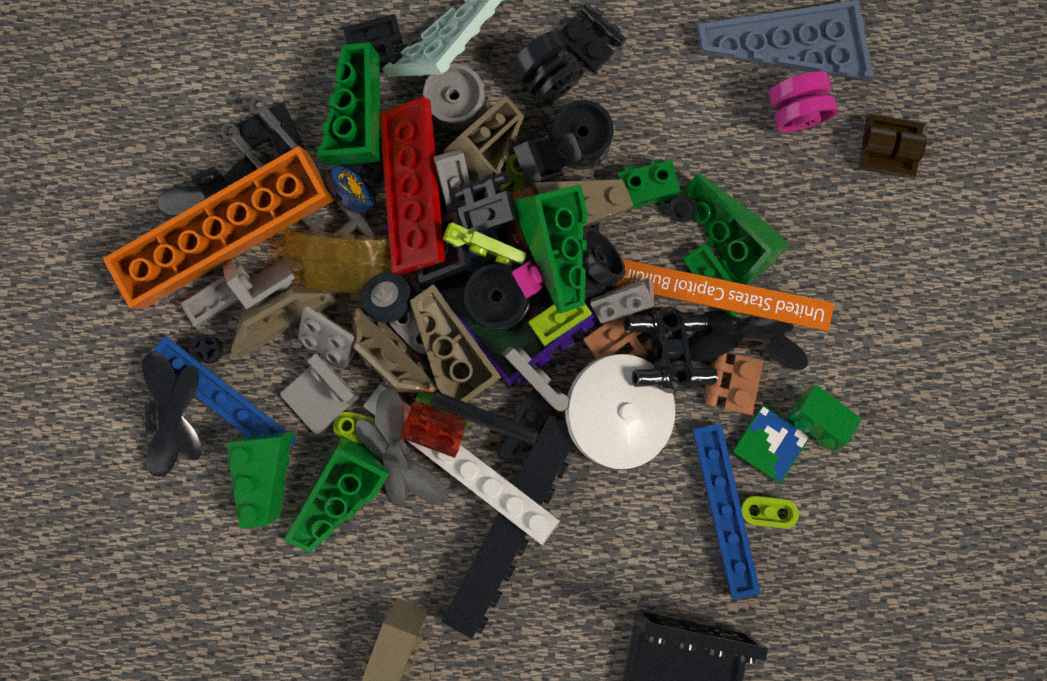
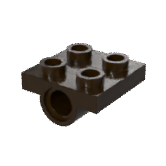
[858,114,927,179]

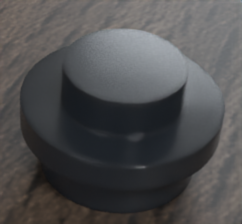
[669,195,697,223]

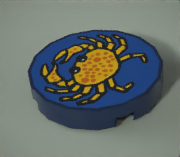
[325,165,376,213]

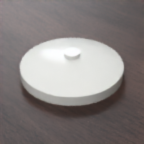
[565,354,675,469]

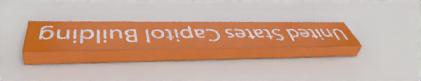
[613,259,835,332]

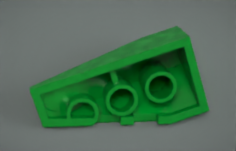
[682,173,789,285]
[514,184,588,313]
[284,435,389,553]

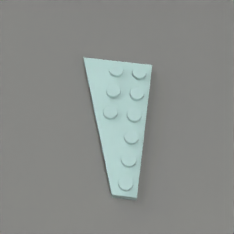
[382,0,504,77]

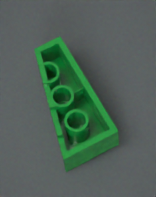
[316,42,381,166]

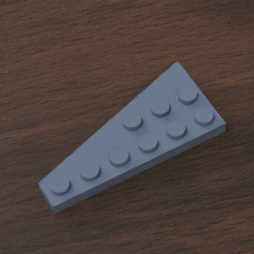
[697,0,874,81]

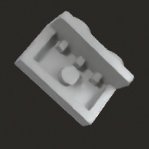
[591,278,654,323]

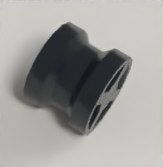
[190,334,224,364]

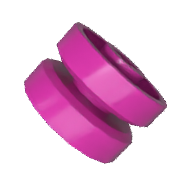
[768,71,839,133]

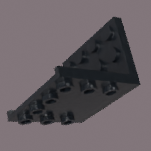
[622,610,768,681]

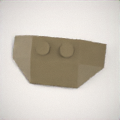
[231,284,337,358]
[353,307,438,392]

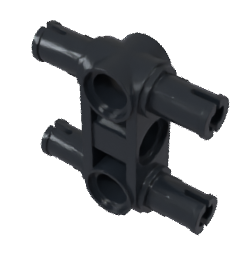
[623,307,718,394]

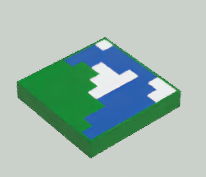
[731,405,811,484]

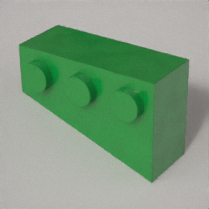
[227,431,295,528]

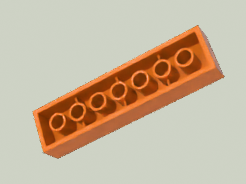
[103,146,335,309]

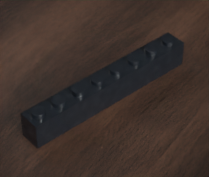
[442,415,577,639]

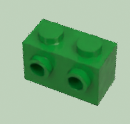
[616,159,681,210]
[788,385,862,451]

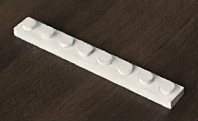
[363,384,560,545]

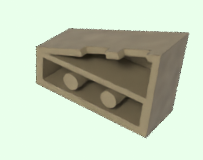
[443,95,524,194]
[533,179,634,229]
[362,598,429,681]

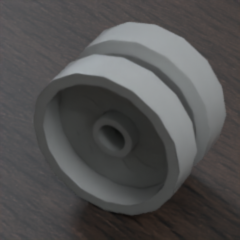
[423,63,486,135]

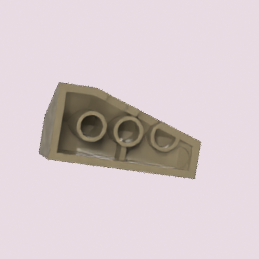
[410,284,501,403]

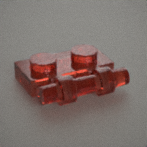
[400,402,467,458]

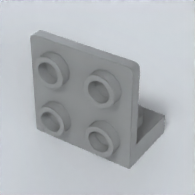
[222,257,295,309]
[298,306,357,369]
[280,354,359,435]

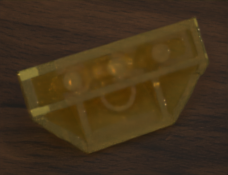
[283,228,391,294]

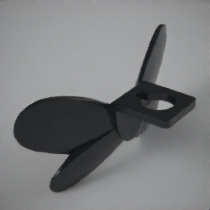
[158,152,272,215]
[688,311,808,370]
[142,352,202,477]

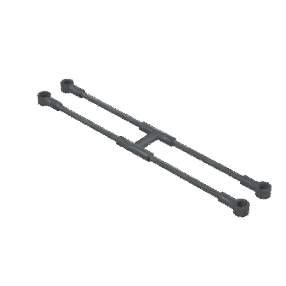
[221,97,427,357]

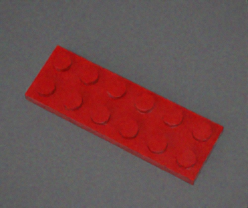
[379,96,445,275]

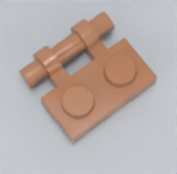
[583,313,652,360]
[705,353,764,416]

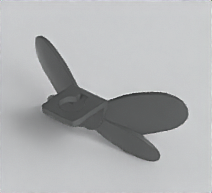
[355,388,447,504]

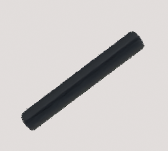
[430,392,539,445]

